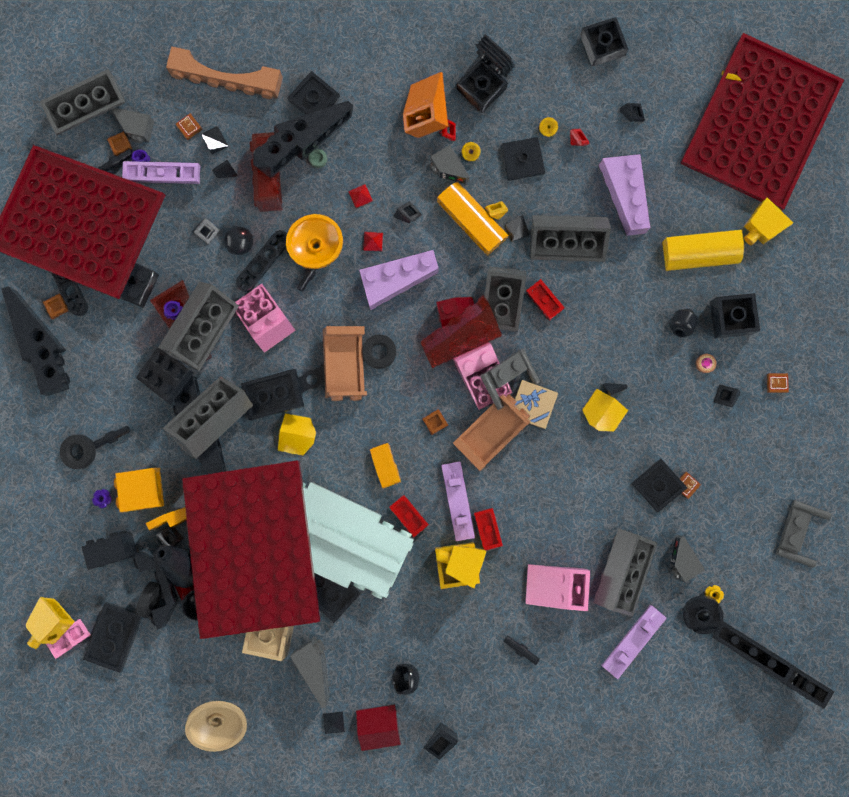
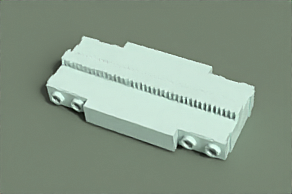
[303,482,414,599]

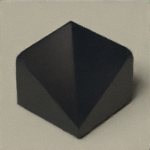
[201,126,229,155]

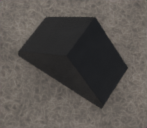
[424,723,458,760]

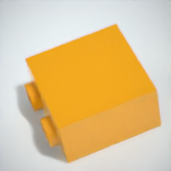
[114,468,164,512]

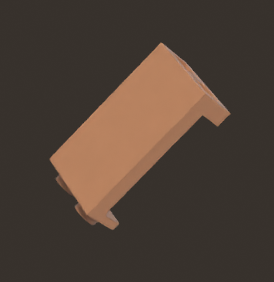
[323,326,367,401]
[453,394,531,471]

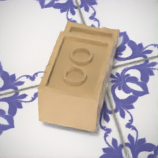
[242,626,294,661]

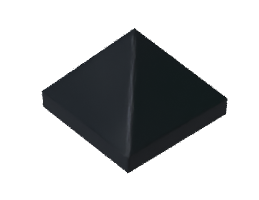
[323,711,345,734]

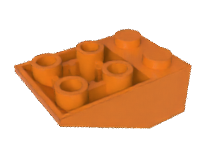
[403,72,448,138]

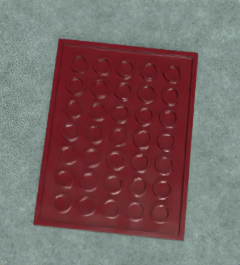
[680,33,844,211]
[0,145,166,299]
[182,460,320,639]

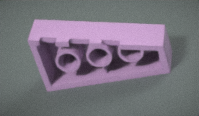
[599,154,650,236]
[360,250,438,310]

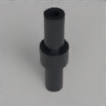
[98,149,132,172]
[297,268,316,292]
[93,426,130,449]
[503,635,540,665]

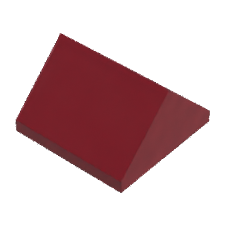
[356,704,401,751]

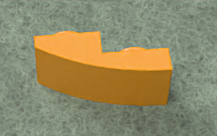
[370,443,401,488]

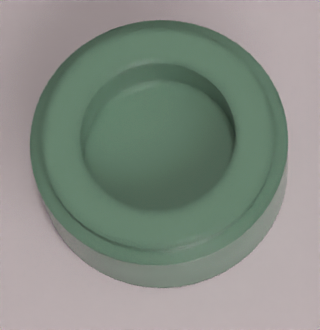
[308,149,327,168]

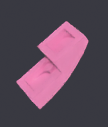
[46,619,90,659]

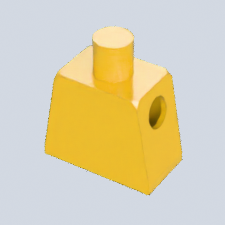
[744,198,794,245]
[436,545,487,588]
[26,597,75,649]

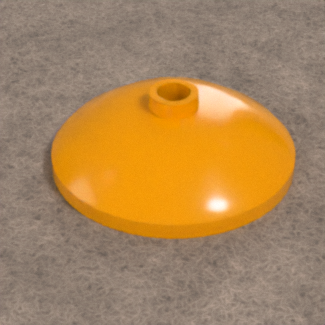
[286,214,343,269]

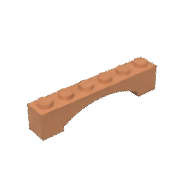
[166,47,283,99]

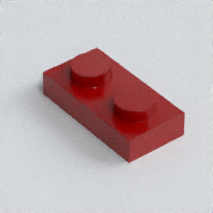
[526,279,565,321]
[389,495,429,537]
[474,508,503,550]

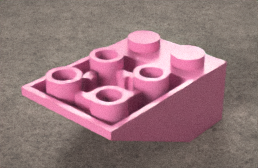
[235,284,296,353]
[451,338,512,410]
[525,564,590,611]

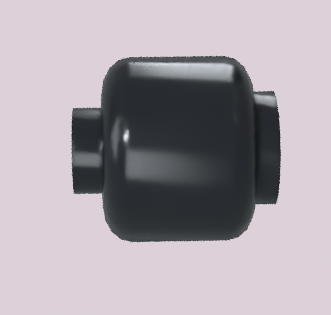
[670,309,698,338]

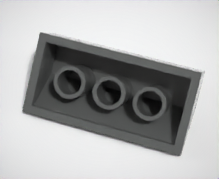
[40,69,125,135]
[530,215,611,262]
[158,281,239,371]
[163,376,253,459]
[594,529,657,617]

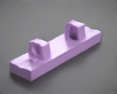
[122,161,200,184]
[441,462,475,541]
[601,605,666,679]

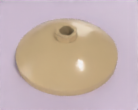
[185,701,247,752]

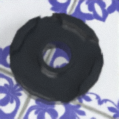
[683,595,724,634]

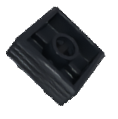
[580,17,628,66]
[476,34,515,77]
[456,59,508,113]
[120,263,159,308]

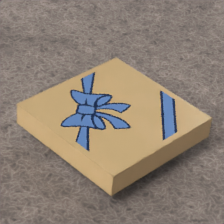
[515,380,558,429]

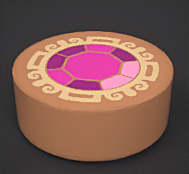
[696,354,716,373]

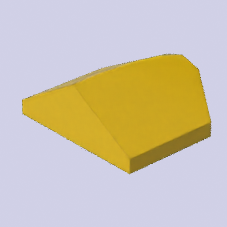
[582,389,628,432]
[278,413,316,456]

